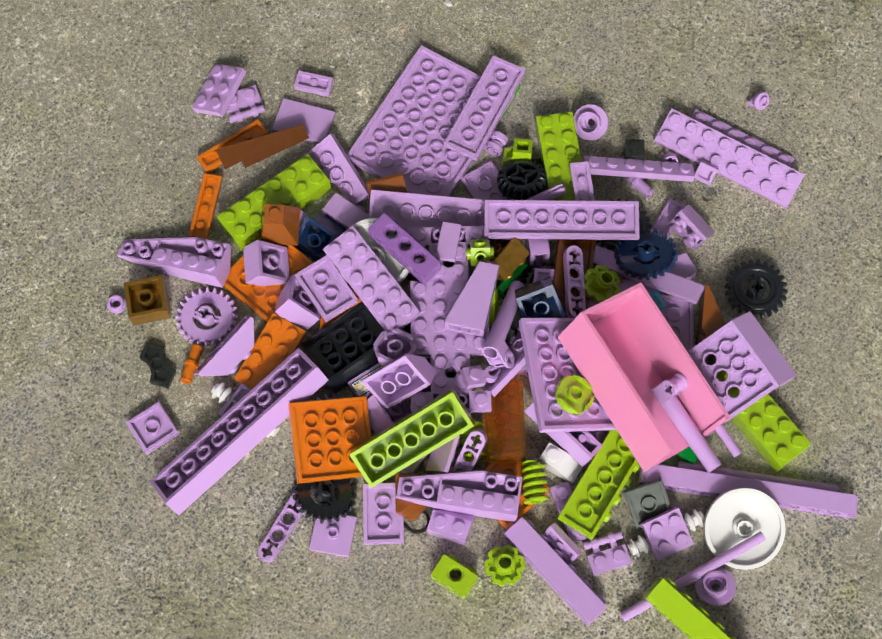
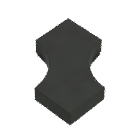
[139,342,176,389]

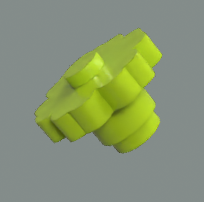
[584,265,621,303]
[484,545,525,587]

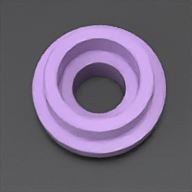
[107,295,126,314]

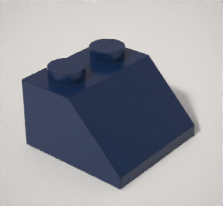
[293,210,347,261]
[514,276,567,318]

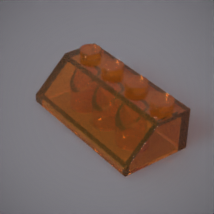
[484,381,526,463]

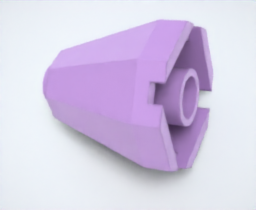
[373,328,417,367]

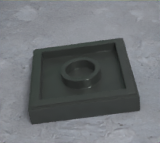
[623,478,672,530]

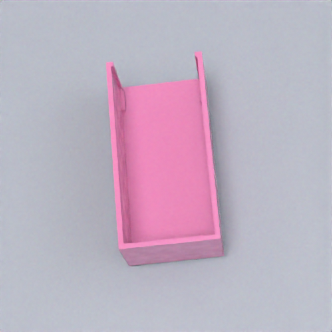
[558,283,731,472]

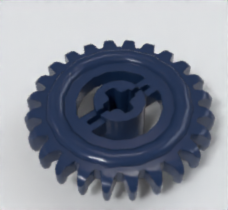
[614,227,678,280]

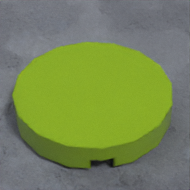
[555,375,594,414]

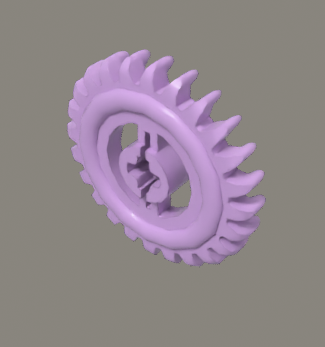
[175,287,239,347]

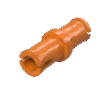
[180,344,204,384]

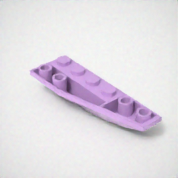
[117,237,231,288]
[396,471,522,522]

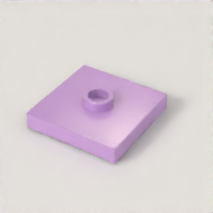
[126,401,180,455]
[309,516,357,558]

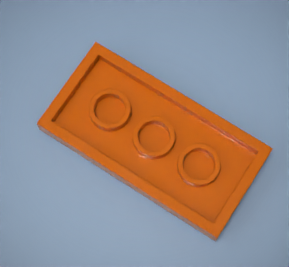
[234,313,307,390]

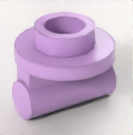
[747,91,769,110]

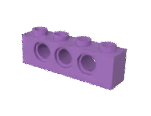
[368,213,441,285]

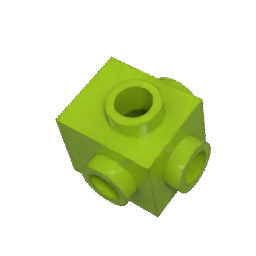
[466,239,494,267]

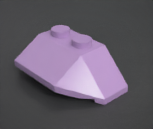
[193,316,254,376]

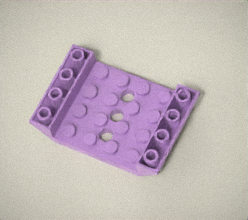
[687,311,797,439]

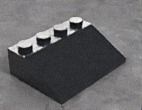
[301,301,385,394]

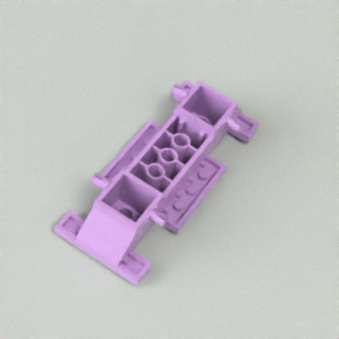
[410,226,491,414]

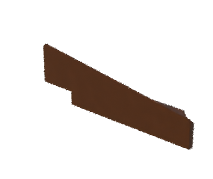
[217,125,309,169]

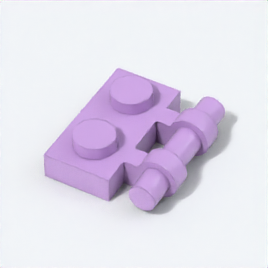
[226,85,265,123]
[582,531,632,576]

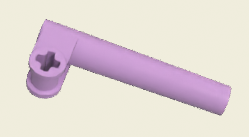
[482,281,525,370]
[651,373,722,473]

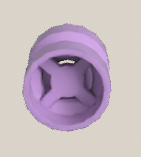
[484,131,508,157]

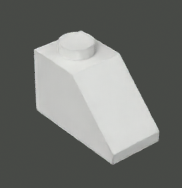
[539,442,582,484]

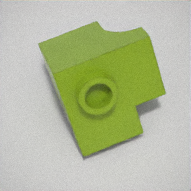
[503,138,533,166]

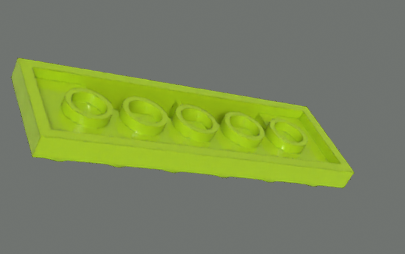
[557,430,640,540]

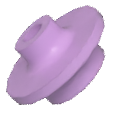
[573,104,609,141]
[695,567,736,606]

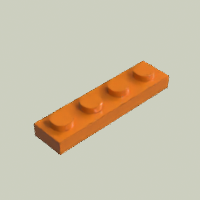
[196,119,268,174]
[188,173,223,239]

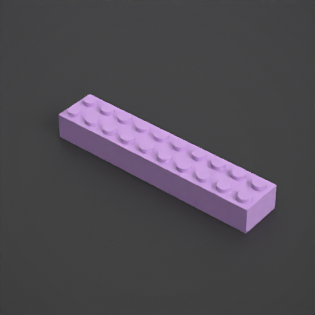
[149,348,328,515]

